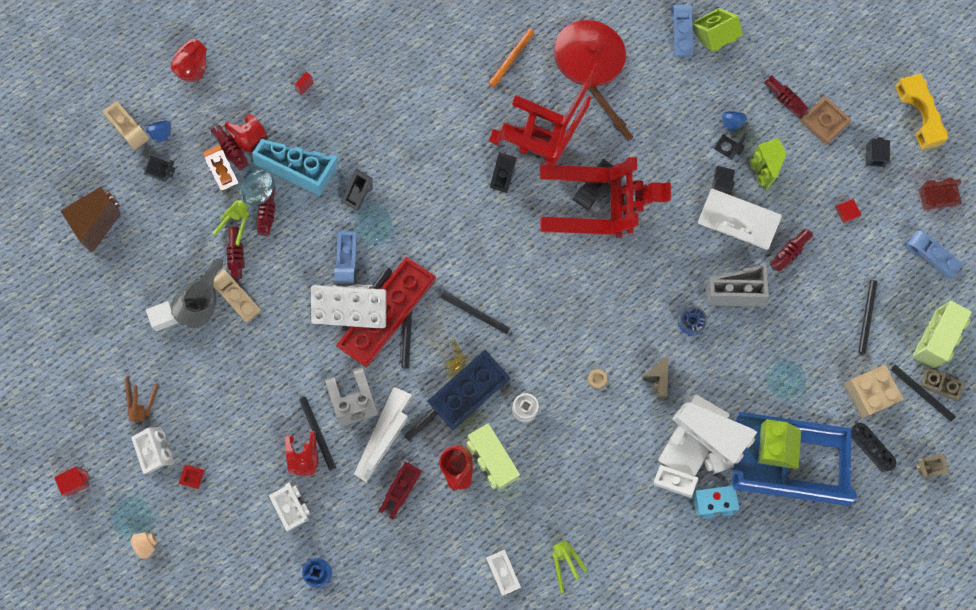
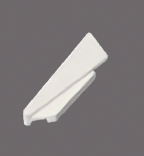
[354,387,412,483]

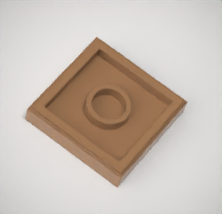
[800,96,852,145]

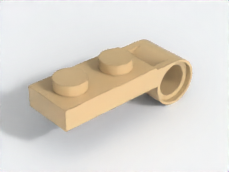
[102,101,150,150]
[213,269,261,323]

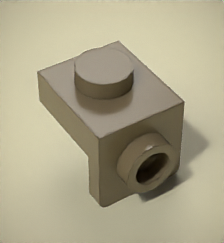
[916,453,950,478]

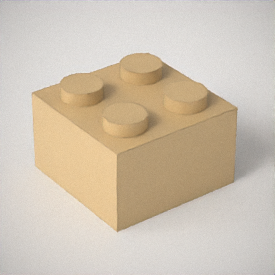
[844,365,904,418]

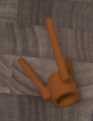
[125,377,159,422]

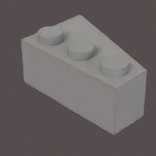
[706,263,769,307]

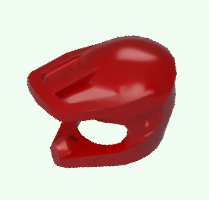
[171,38,207,82]
[225,114,268,153]
[285,431,319,476]
[439,445,473,490]

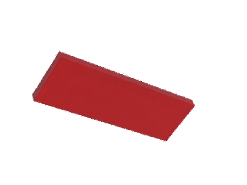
[336,257,437,368]

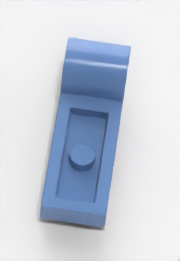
[671,5,693,57]
[905,230,963,280]
[334,231,357,285]

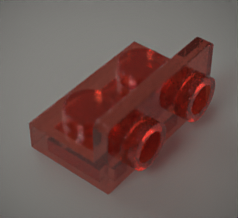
[919,178,962,210]

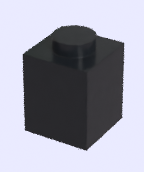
[866,137,890,167]

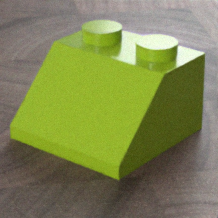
[692,8,743,51]
[758,419,801,469]

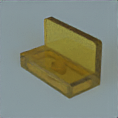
[444,339,466,376]

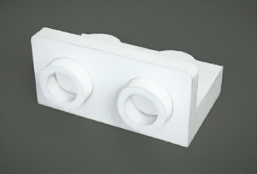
[131,427,174,474]

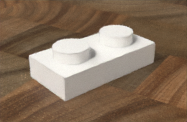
[654,465,698,498]
[486,550,521,596]

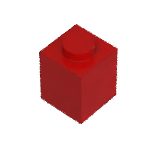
[54,466,90,497]

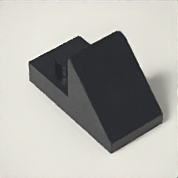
[489,152,517,193]
[712,166,735,195]
[341,169,373,211]

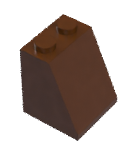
[60,186,121,252]

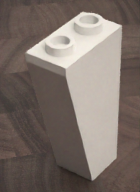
[672,402,757,465]

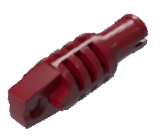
[764,75,808,117]
[211,125,249,170]
[256,184,276,236]
[226,226,245,280]
[770,228,813,272]

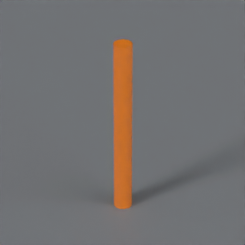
[488,29,535,88]

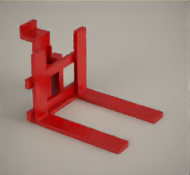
[489,63,599,166]
[539,157,671,238]

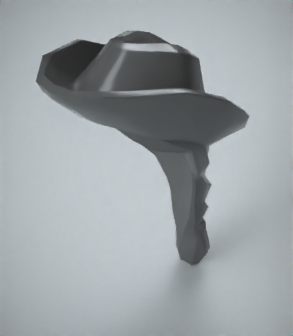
[171,258,223,328]

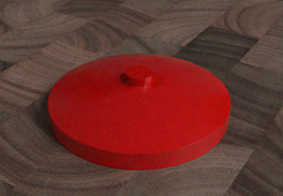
[554,20,626,87]

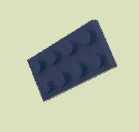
[427,349,511,431]

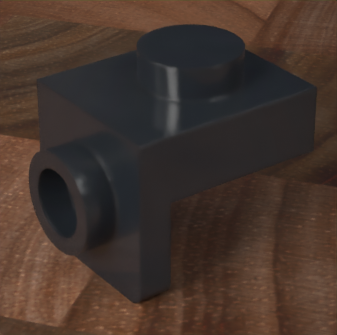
[144,155,176,182]

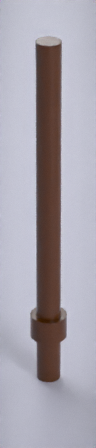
[588,87,633,141]

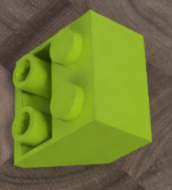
[749,138,786,191]

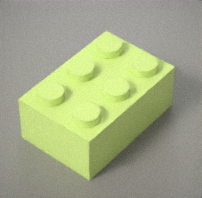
[912,300,972,369]
[466,423,520,491]

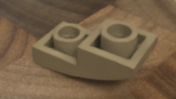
[921,368,965,402]

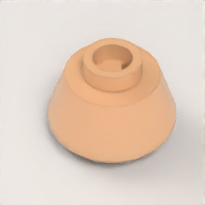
[131,532,158,559]

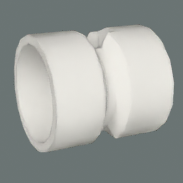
[512,393,539,423]

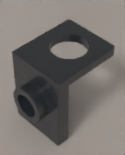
[714,134,747,160]

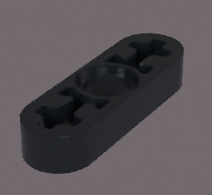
[851,423,897,472]

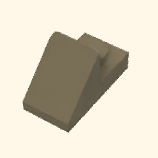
[642,358,668,399]

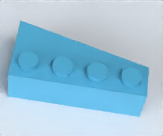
[252,139,338,196]

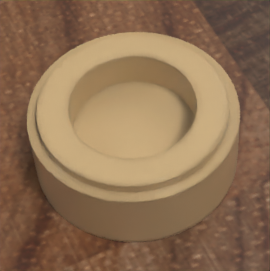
[588,369,607,389]

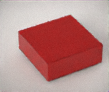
[294,72,314,96]
[835,199,861,223]
[178,464,205,490]

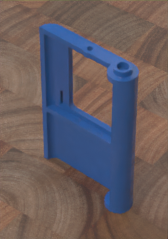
[732,412,857,506]

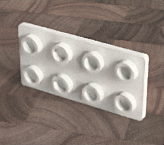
[698,189,782,250]
[311,284,386,328]
[658,395,729,476]

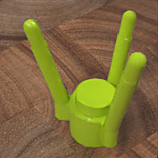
[212,200,250,246]
[551,540,588,594]

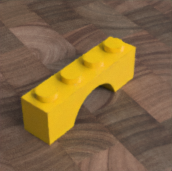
[895,73,949,151]

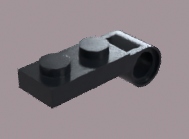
[573,159,614,210]

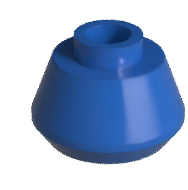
[722,111,747,132]
[146,120,171,143]

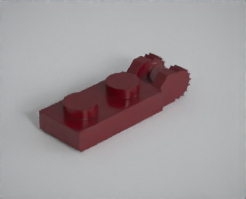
[378,462,422,520]

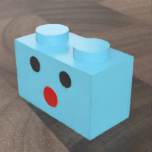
[693,486,739,519]

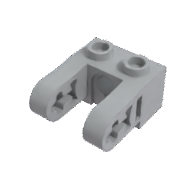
[325,367,378,427]

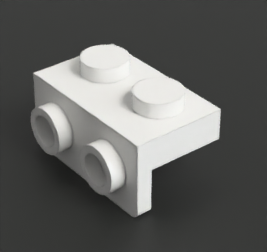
[269,483,310,532]

